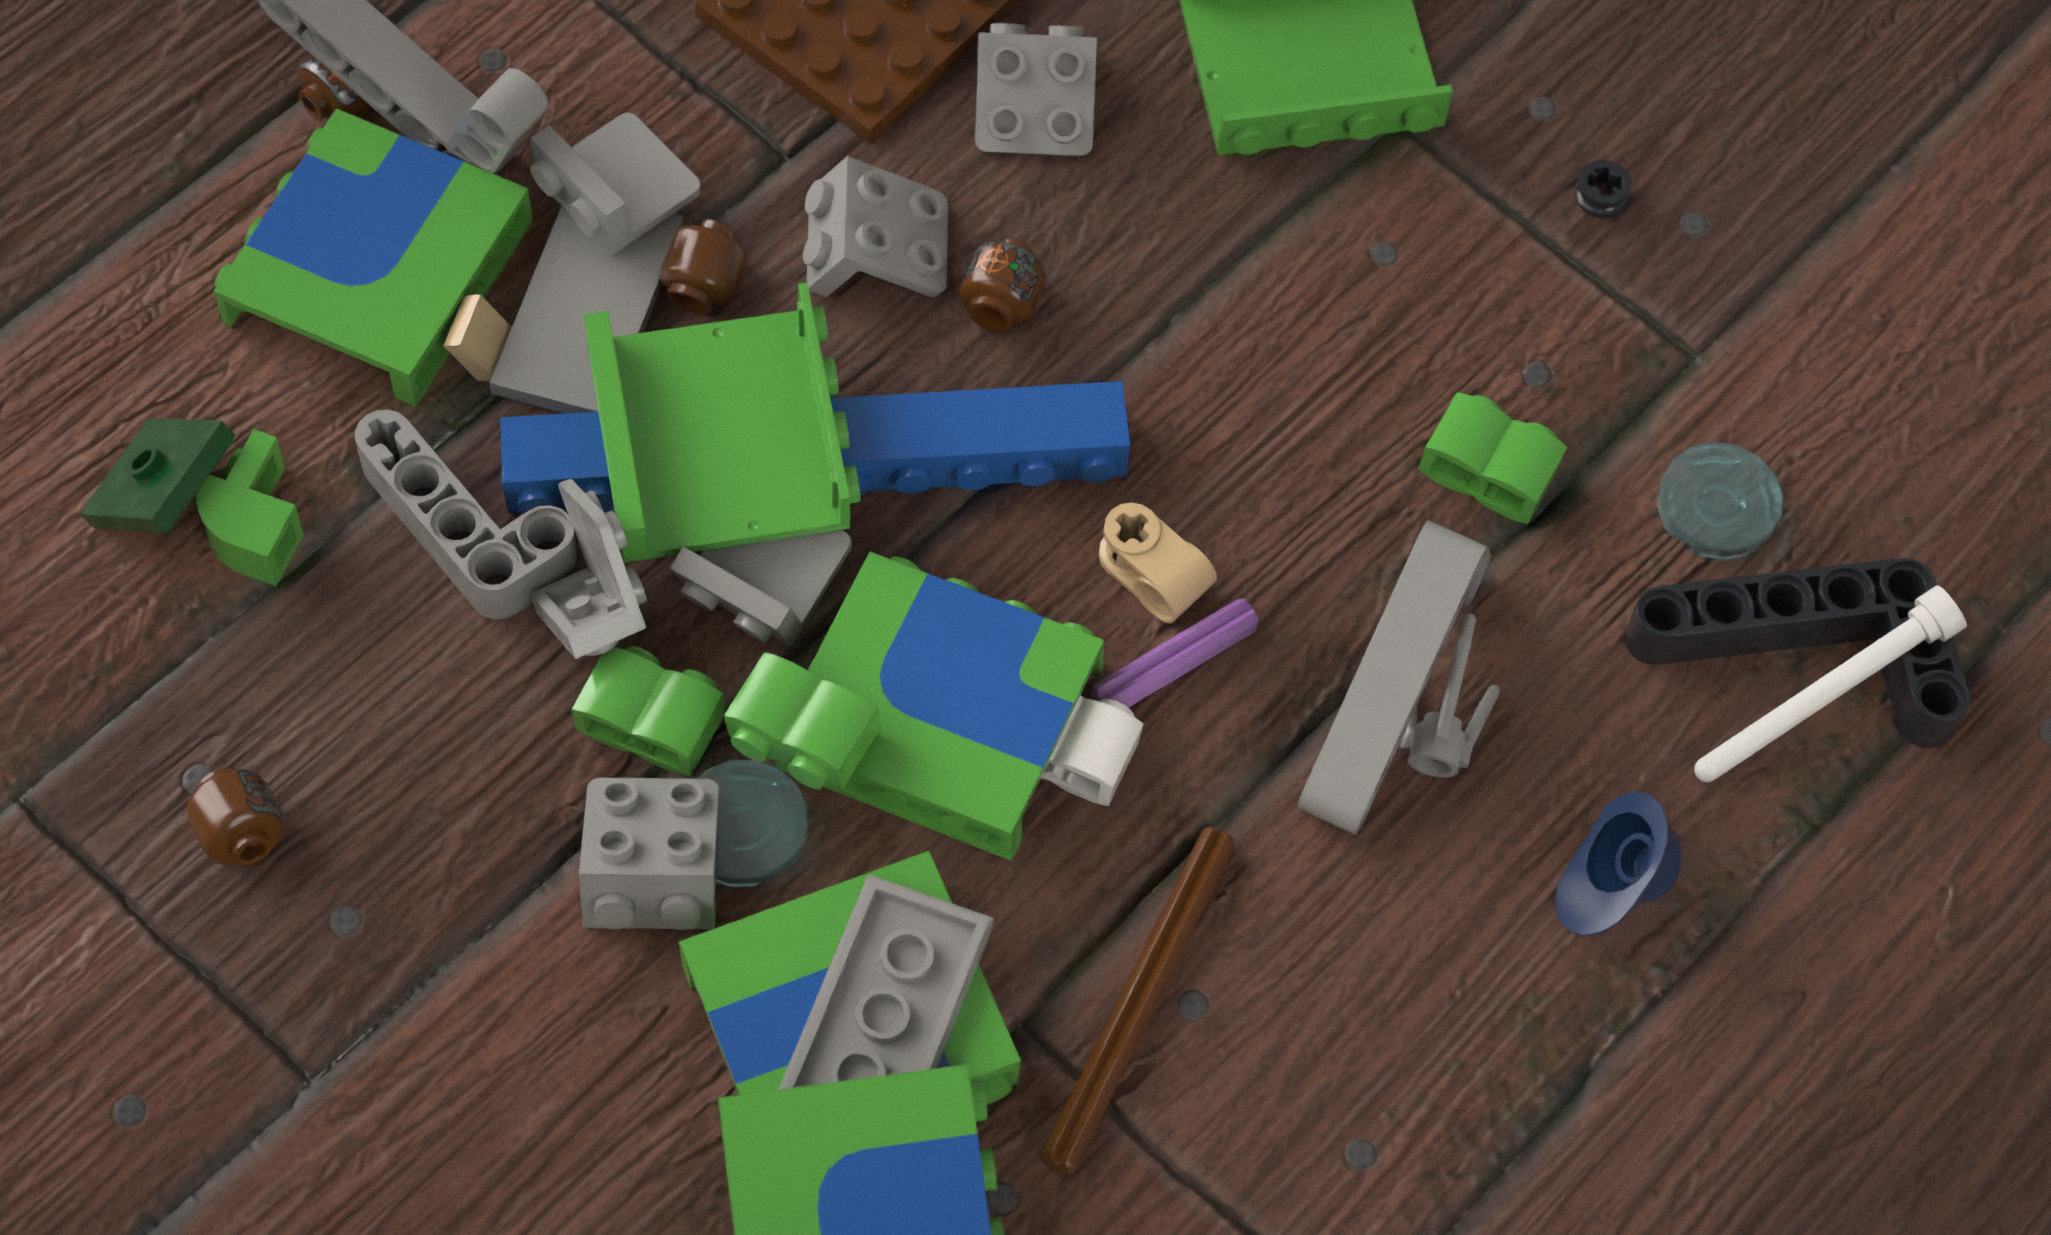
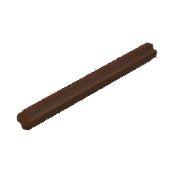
[1042,827,1234,1175]

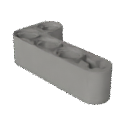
[355,409,579,620]

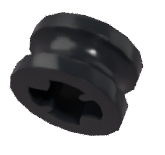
[1575,160,1631,219]

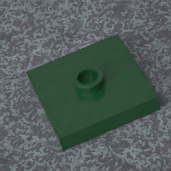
[79,418,236,533]

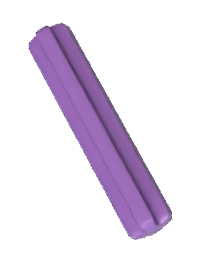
[1092,599,1259,708]

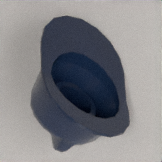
[1555,791,1682,936]

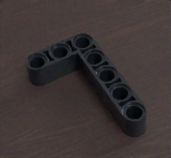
[1624,558,1970,748]

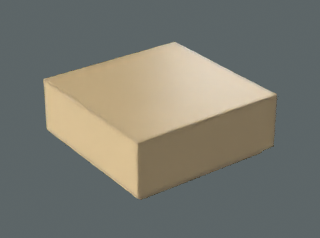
[444,294,512,381]

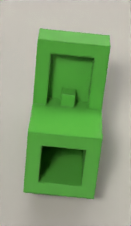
[196,429,304,587]

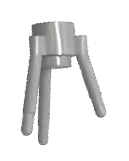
[1399,614,1500,777]

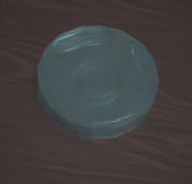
[1657,442,1783,560]
[696,760,807,887]

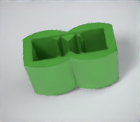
[1418,392,1567,524]
[571,646,725,777]
[724,653,881,791]

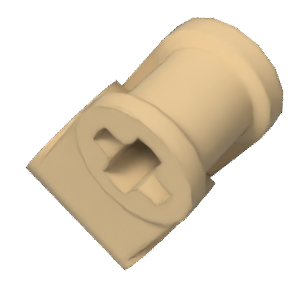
[1098,502,1217,623]

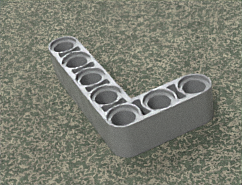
[258,0,548,175]
[1297,520,1491,835]

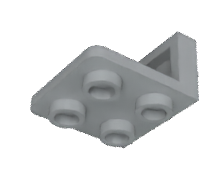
[975,23,1097,156]
[530,113,700,256]
[803,156,948,297]
[530,478,647,659]
[670,530,852,647]
[579,778,719,930]

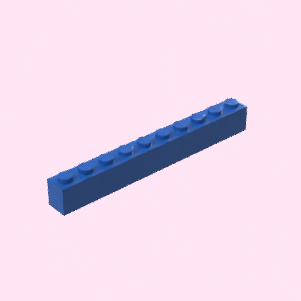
[500,381,1130,514]

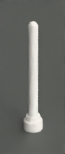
[1694,585,1967,782]

